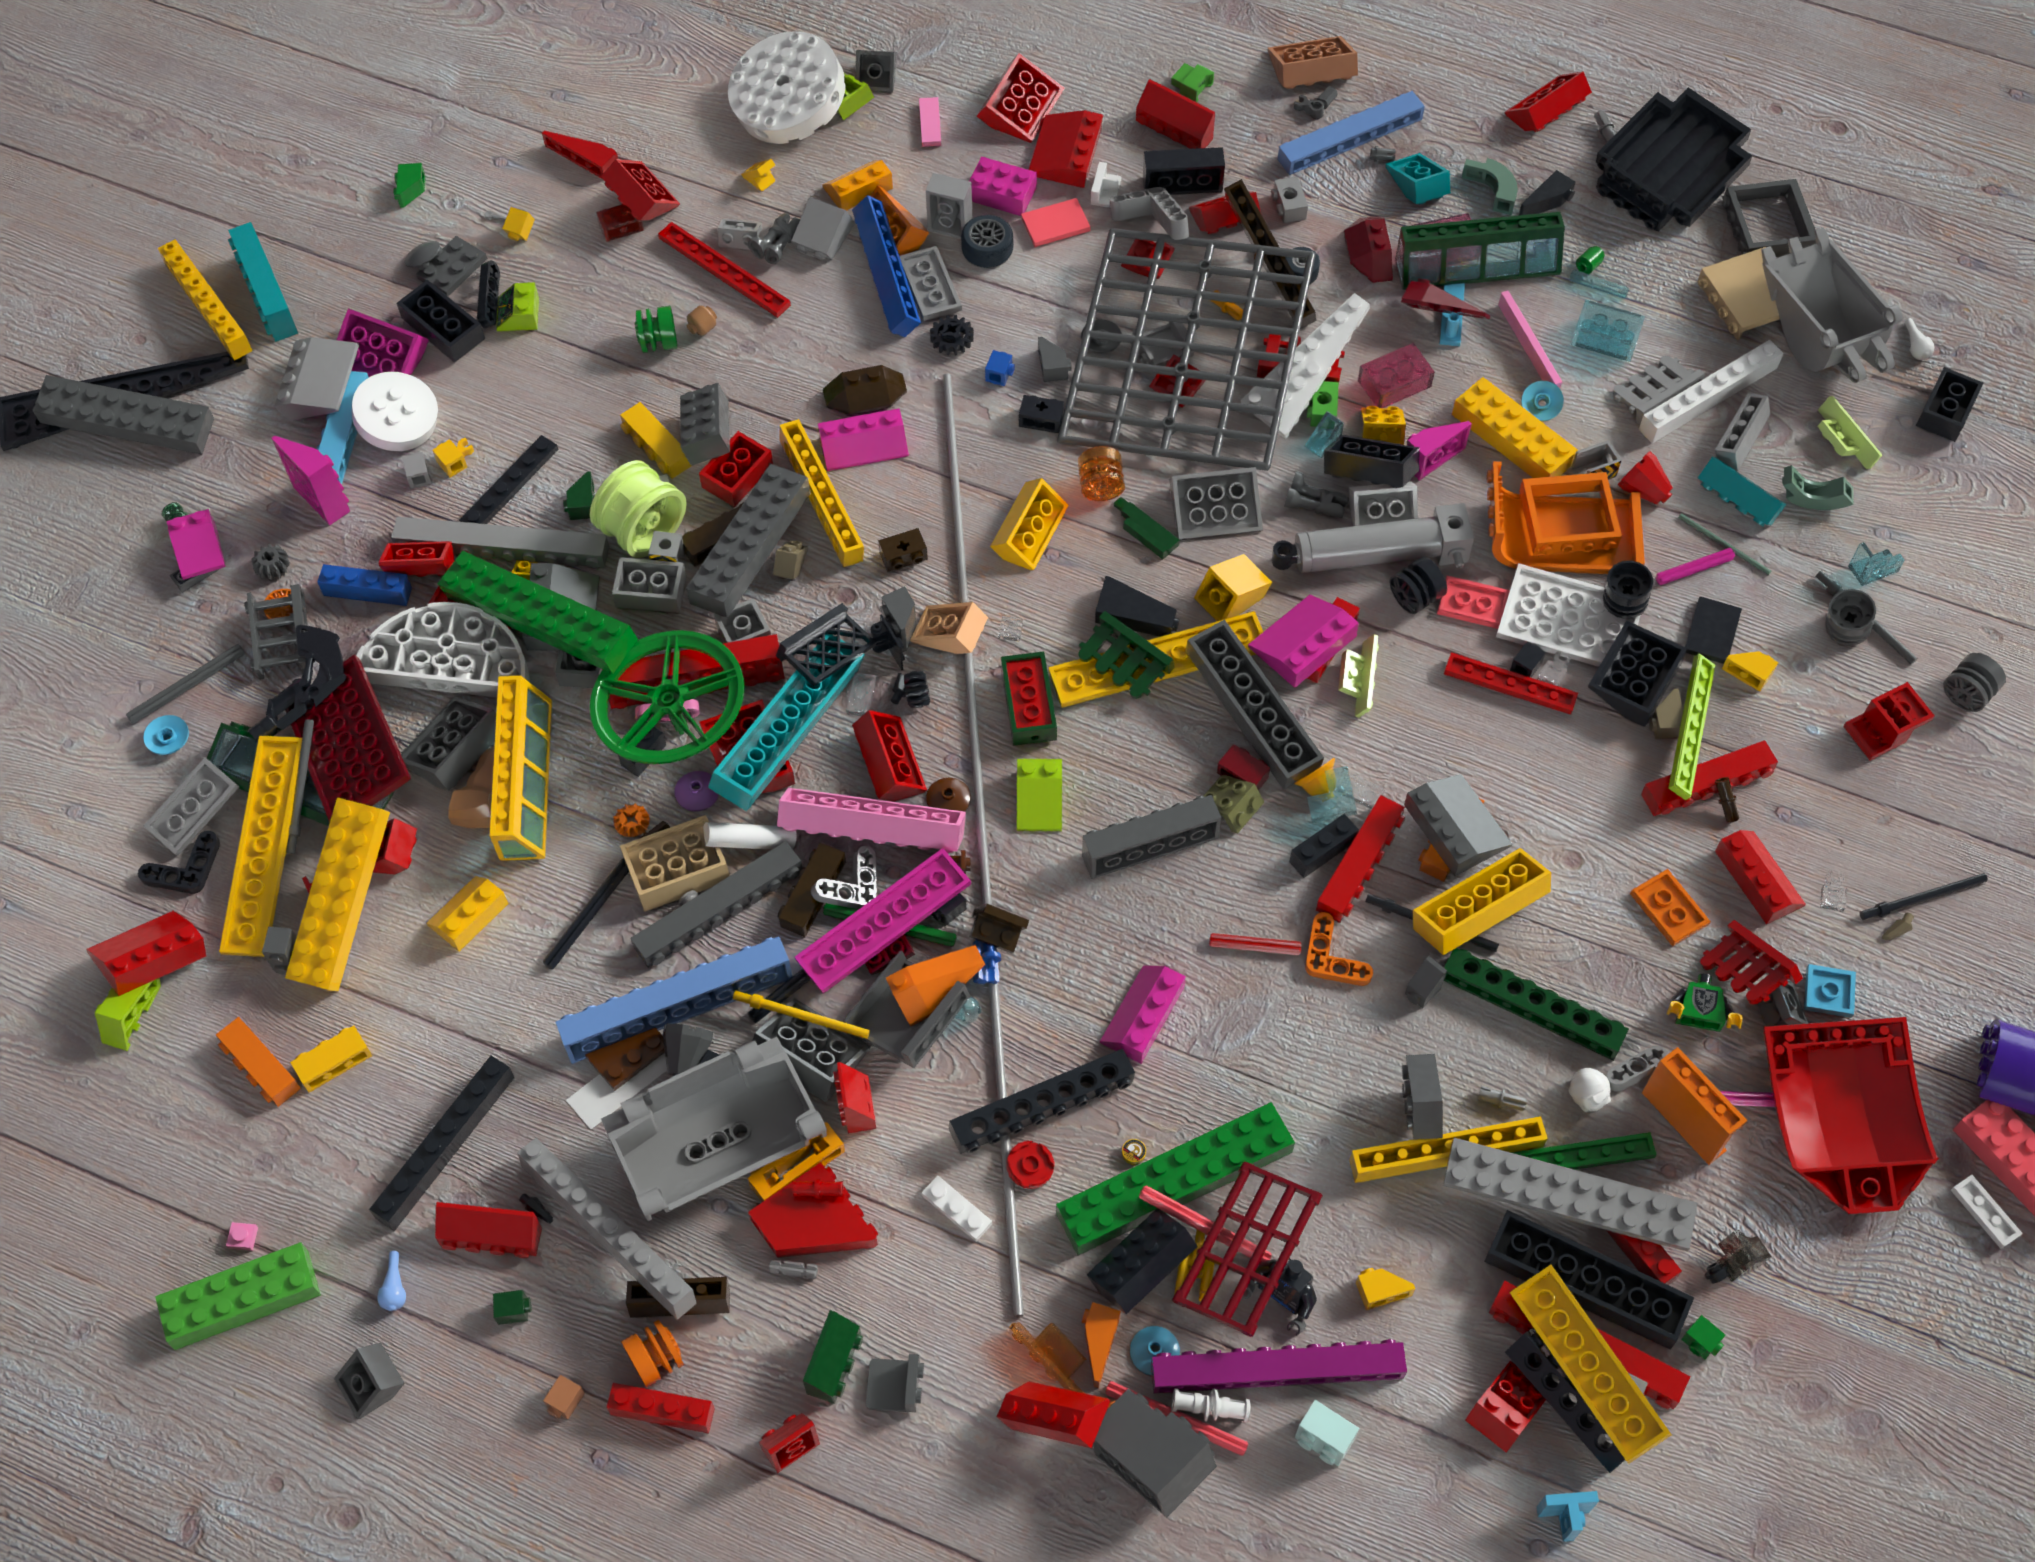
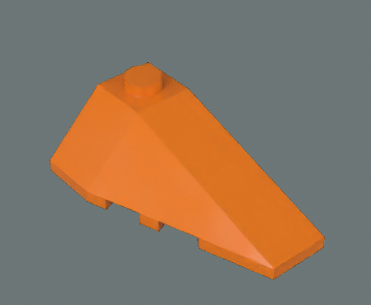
[871,185,929,256]
[886,945,985,1026]

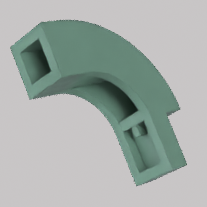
[1462,158,1518,215]
[1782,465,1854,510]

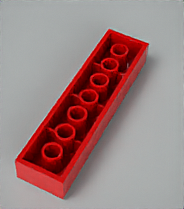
[602,634,785,709]

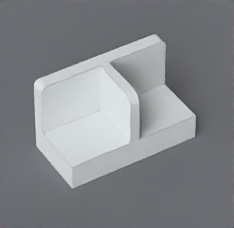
[1091,162,1122,208]

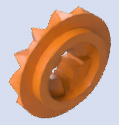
[613,803,650,837]

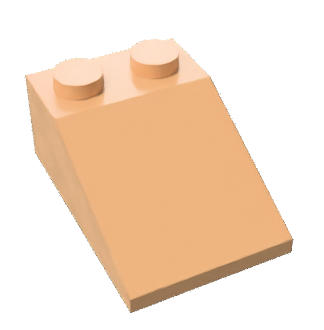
[910,602,988,654]

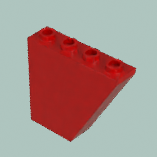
[748,1162,879,1258]

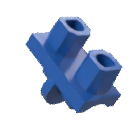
[973,940,1001,984]

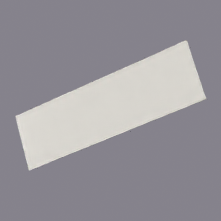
[566,1023,680,1129]

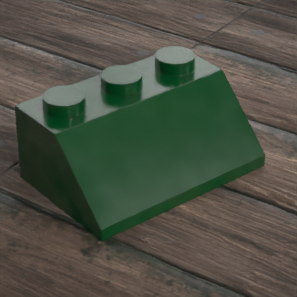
[803,1310,864,1404]

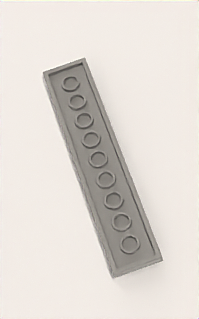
[1443,1138,1698,1252]

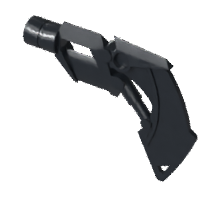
[248,625,346,742]

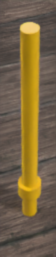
[733,990,870,1039]

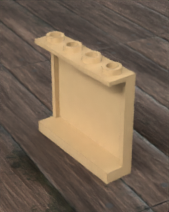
[1698,247,1780,341]

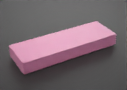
[919,97,941,147]

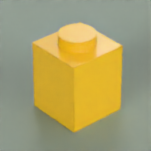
[502,207,535,241]

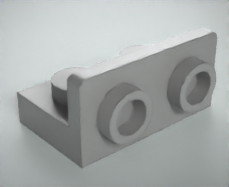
[718,219,762,249]

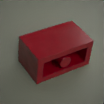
[1217,744,1270,790]

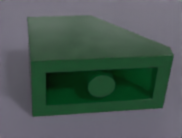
[563,471,595,520]

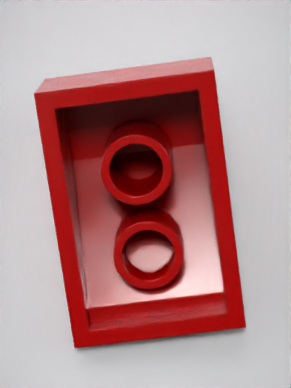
[759,1413,820,1474]

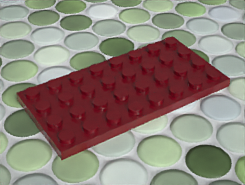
[285,654,411,822]

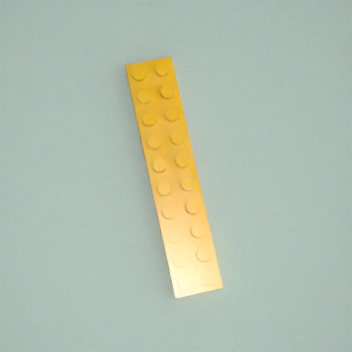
[1048,611,1263,708]
[219,736,302,957]

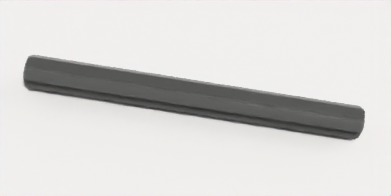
[126,644,245,724]

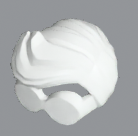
[1568,1068,1611,1112]

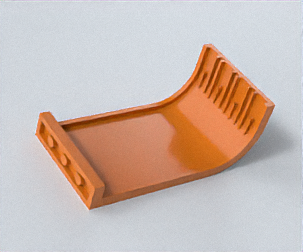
[1486,461,1645,574]

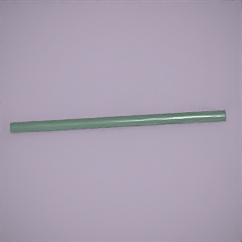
[1678,513,1771,575]

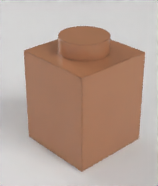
[543,1375,585,1419]

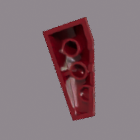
[1401,278,1490,320]

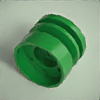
[635,305,678,353]

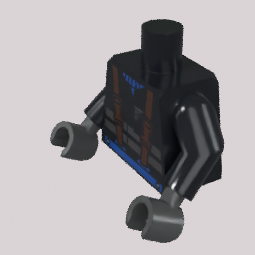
[1245,1258,1317,1336]

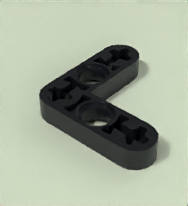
[138,831,220,894]

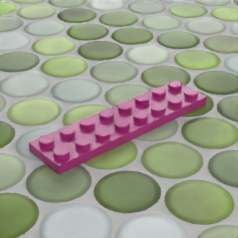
[795,848,971,994]

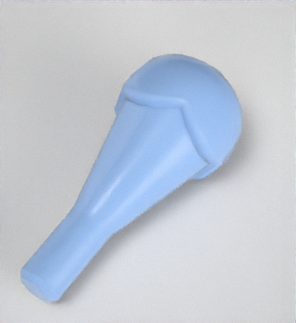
[377,1250,406,1311]

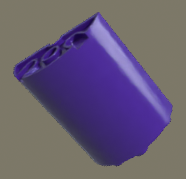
[1977,1019,2035,1115]

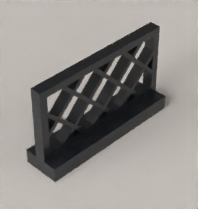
[776,603,877,686]

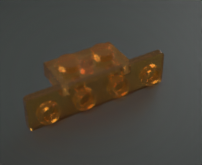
[1009,1322,1087,1393]

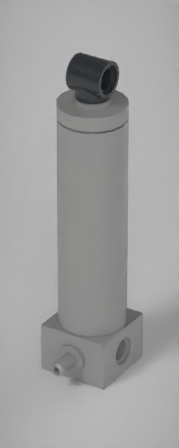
[1272,503,1474,573]

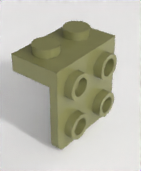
[1203,775,1264,834]

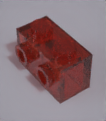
[596,204,644,242]

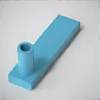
[1439,277,1465,346]

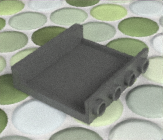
[844,951,970,1068]

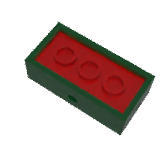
[1001,651,1057,746]

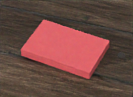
[1021,198,1091,247]
[1437,575,1510,629]

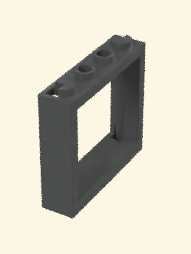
[1722,179,1816,257]

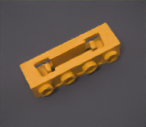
[747,1122,845,1202]

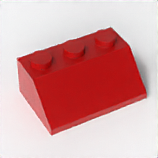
[1189,191,1261,234]
[378,541,455,577]

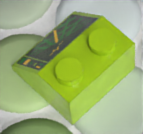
[496,282,539,331]

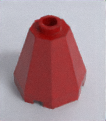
[1617,451,1673,505]

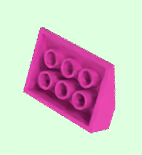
[336,308,429,377]
[271,436,350,526]
[1248,594,1359,688]

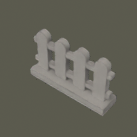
[1613,356,1705,426]

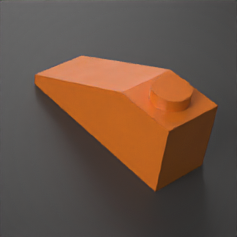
[1081,1302,1121,1388]

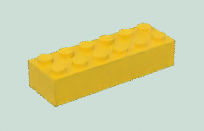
[1452,377,1578,478]
[1413,848,1551,955]

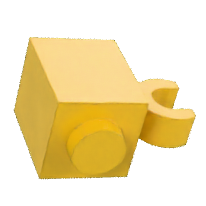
[432,438,474,478]

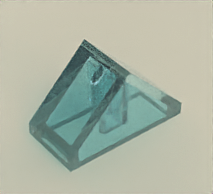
[1305,411,1344,458]

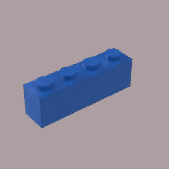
[317,564,412,606]

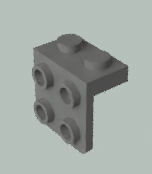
[866,1354,924,1413]

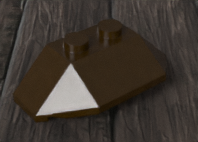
[822,365,907,415]

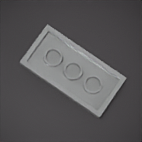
[900,246,962,321]
[144,757,239,856]

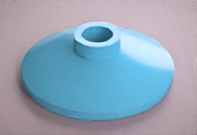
[1521,381,1564,421]
[143,715,189,755]
[1130,1326,1180,1376]

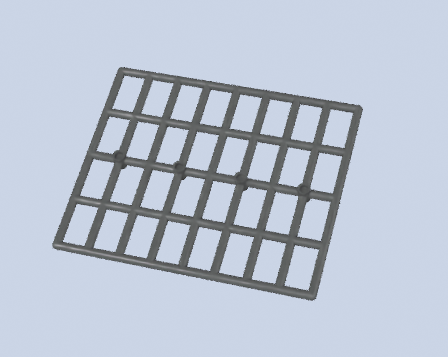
[1057,228,1316,471]

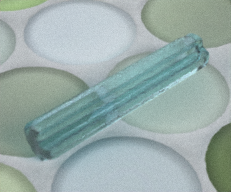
[1570,270,1629,299]

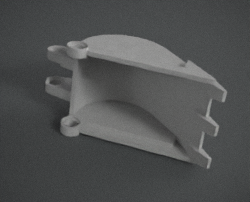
[1761,227,1903,383]

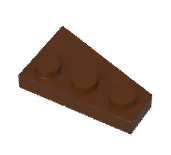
[585,1028,665,1091]

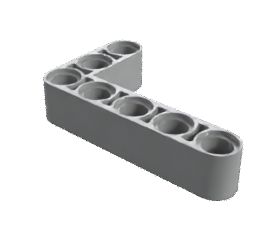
[1109,187,1189,240]

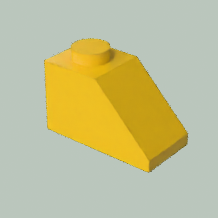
[1722,651,1779,692]
[1356,1268,1416,1310]

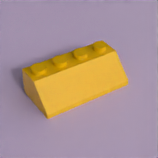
[990,478,1069,570]

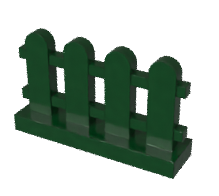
[1078,611,1175,699]

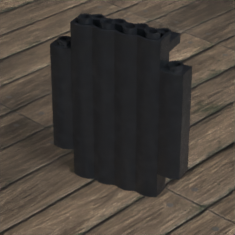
[1596,87,1752,232]

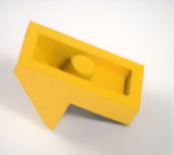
[741,159,775,191]

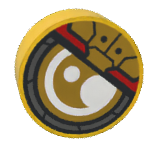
[1122,1139,1146,1165]

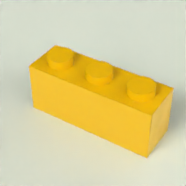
[290,1025,372,1093]

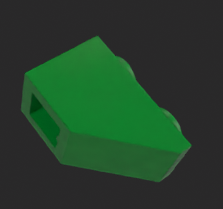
[393,163,426,208]

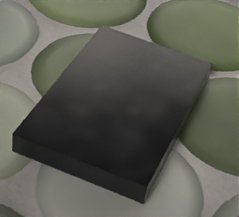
[1685,596,1742,664]

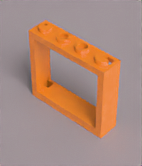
[1519,472,1622,555]

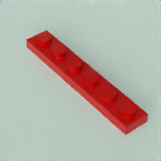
[1444,652,1578,715]

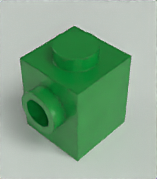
[1681,1315,1726,1359]

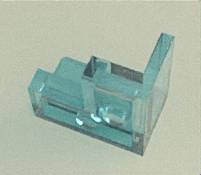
[1848,542,1905,586]
[1307,766,1357,823]

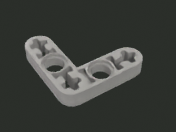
[811,846,876,909]
[1607,1046,1669,1091]

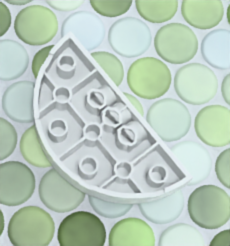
[356,602,530,700]

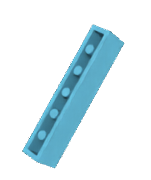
[316,371,369,484]

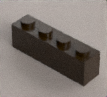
[682,502,744,567]
[778,842,846,937]
[626,1276,730,1318]

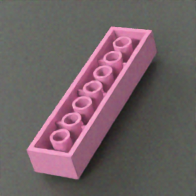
[777,788,966,853]

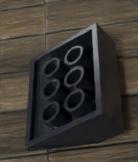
[1588,621,1687,727]

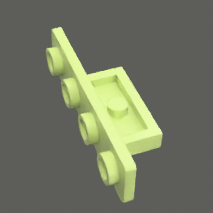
[1817,396,1882,469]
[1338,634,1379,718]

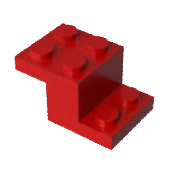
[1843,682,1935,761]

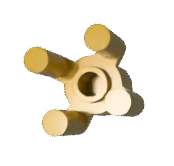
[1174,1229,1215,1302]

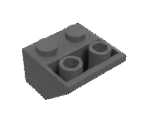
[880,586,916,652]

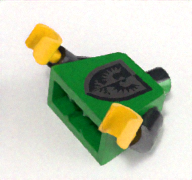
[1666,974,1743,1032]

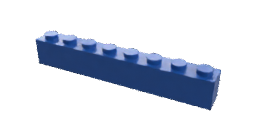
[852,195,921,337]

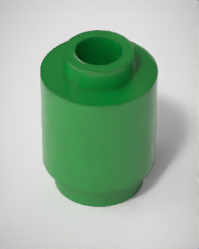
[1576,246,1605,275]

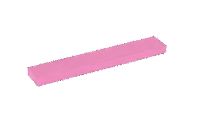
[1498,290,1562,388]

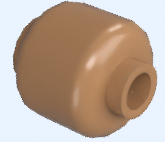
[686,305,717,336]

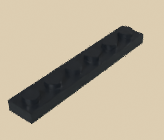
[459,435,559,524]

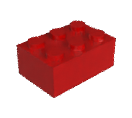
[699,431,773,508]

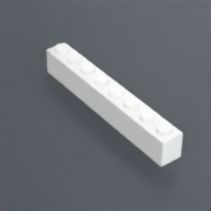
[1639,340,1783,444]

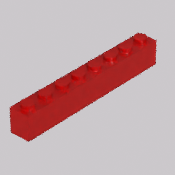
[1489,1280,1691,1410]

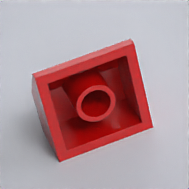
[373,818,417,875]

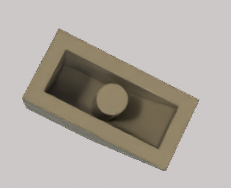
[1649,688,1683,739]

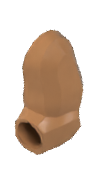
[448,746,526,828]

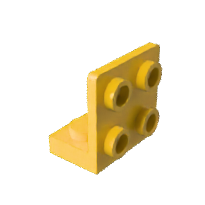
[1361,406,1406,445]

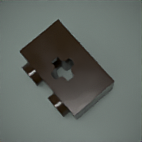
[878,528,928,572]

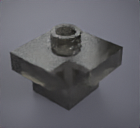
[1717,1230,1772,1282]

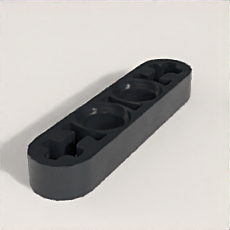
[477,260,500,329]

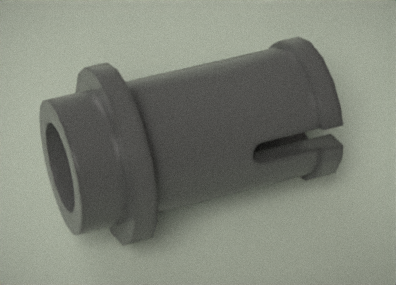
[1370,146,1396,162]

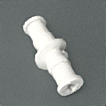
[1171,1388,1251,1423]

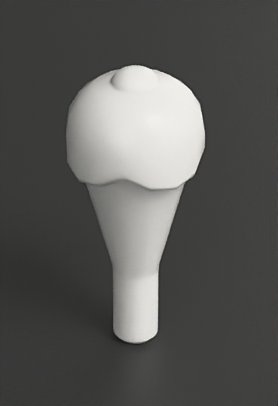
[1905,318,1935,360]

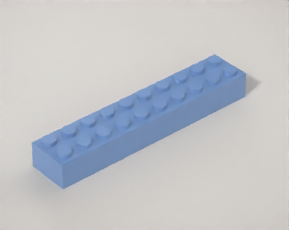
[555,937,792,1064]

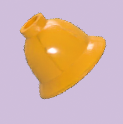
[1294,758,1336,803]

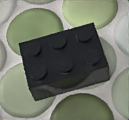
[1916,367,1984,442]

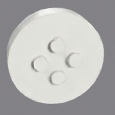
[352,372,438,451]

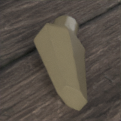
[1882,913,1914,940]

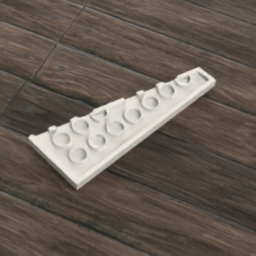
[1241,293,1370,439]

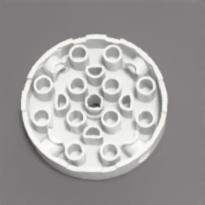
[728,31,845,144]

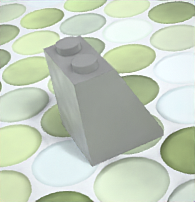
[791,197,855,260]

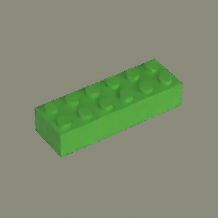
[155,1242,321,1350]

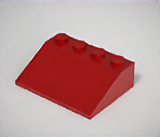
[976,53,1065,143]
[1029,110,1103,188]
[699,699,795,793]
[86,910,206,996]

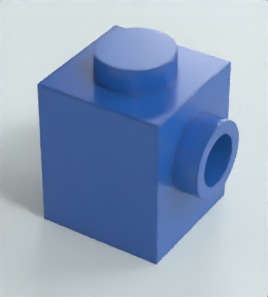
[985,350,1015,386]

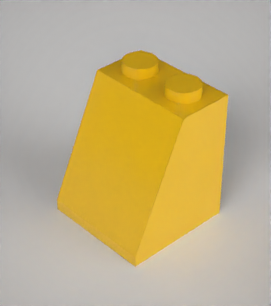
[1194,554,1272,621]

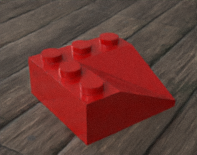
[601,159,680,221]

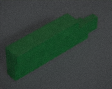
[1114,497,1180,559]

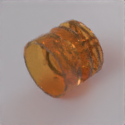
[1078,446,1125,501]

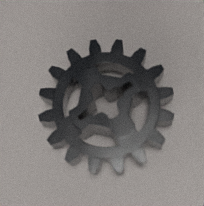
[930,315,974,356]

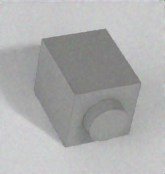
[402,452,432,489]

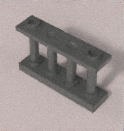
[244,584,313,679]

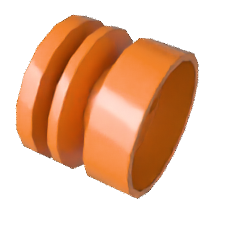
[621,1319,684,1388]

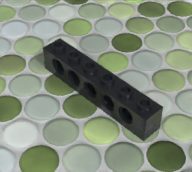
[1505,1328,1625,1473]

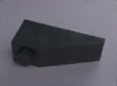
[1519,170,1576,215]

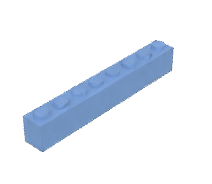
[1277,91,1425,175]

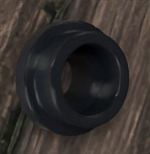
[1704,1262,1729,1284]

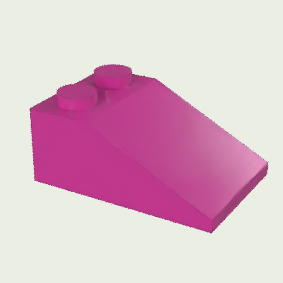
[1407,421,1472,481]
[167,509,225,580]

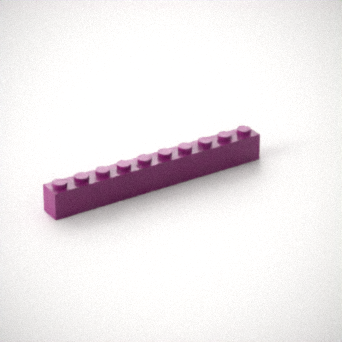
[1151,1339,1407,1394]

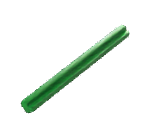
[823,903,957,947]

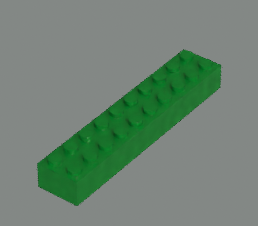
[437,551,638,674]
[1056,1102,1295,1256]

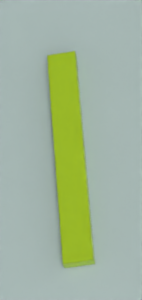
[1668,654,1715,800]

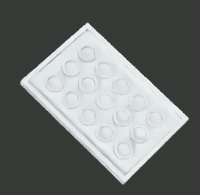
[1496,563,1641,667]

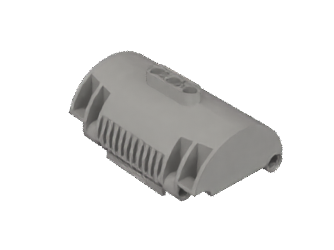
[601,1037,827,1221]

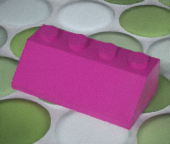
[817,408,909,471]
[1100,965,1186,1064]

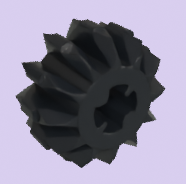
[904,671,930,708]

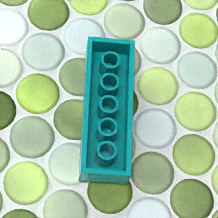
[228,222,299,342]

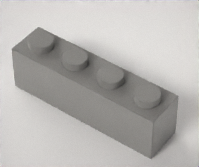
[1715,393,1770,471]

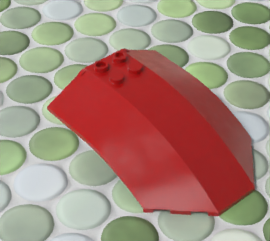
[1763,1017,1939,1214]

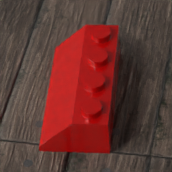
[1505,71,1592,132]
[1136,79,1215,149]
[852,710,927,802]
[1715,830,1806,925]
[435,1202,542,1258]
[996,1381,1110,1448]

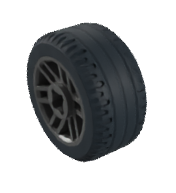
[961,215,1014,268]

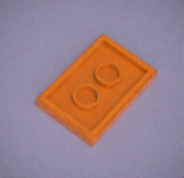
[1630,869,1711,947]

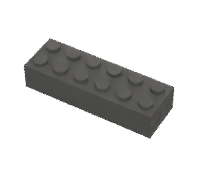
[1082,795,1222,879]

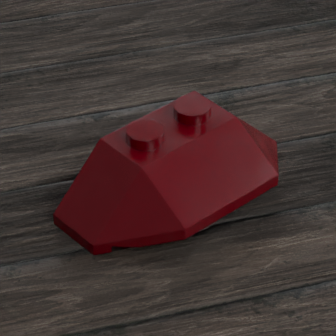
[1343,216,1393,283]

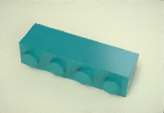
[1697,457,1787,526]

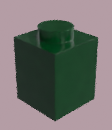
[493,1290,532,1325]

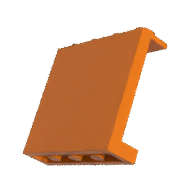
[1642,1047,1747,1165]

